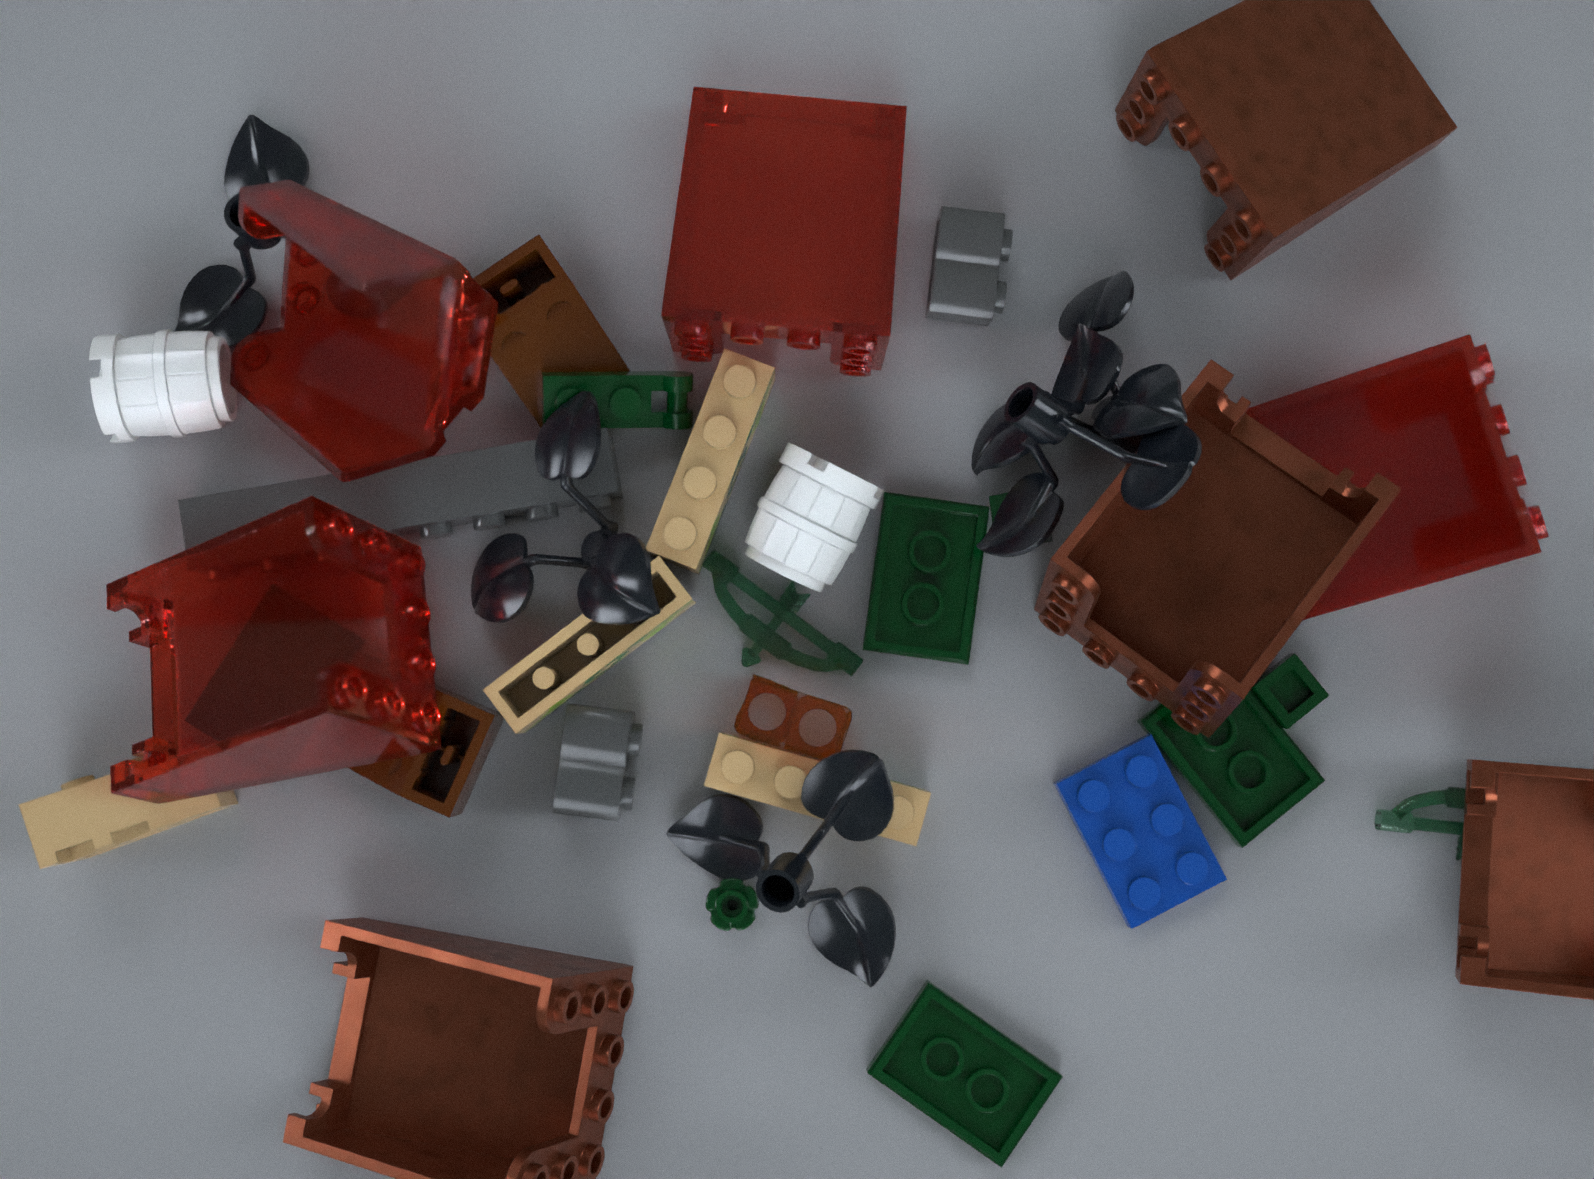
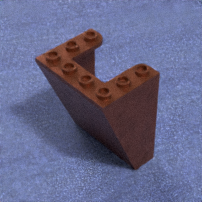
[1115,0,1458,280]
[1034,359,1401,738]
[1455,759,1594,1000]
[283,917,634,1179]

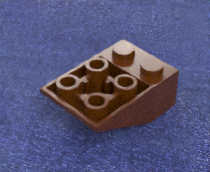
[448,234,630,428]
[313,651,504,818]

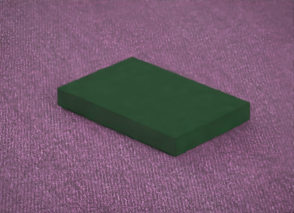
[862,492,990,665]
[1137,689,1325,848]
[866,980,1063,1168]

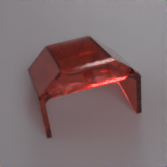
[230,180,498,482]

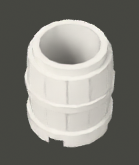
[89,329,238,444]
[744,442,885,592]

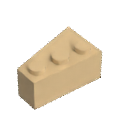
[18,738,238,869]

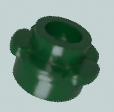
[705,878,759,931]

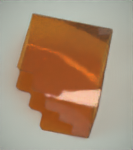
[734,674,852,760]

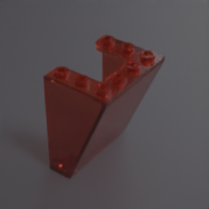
[661,87,907,377]
[1246,334,1549,620]
[106,496,441,804]

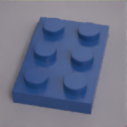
[1053,734,1227,929]

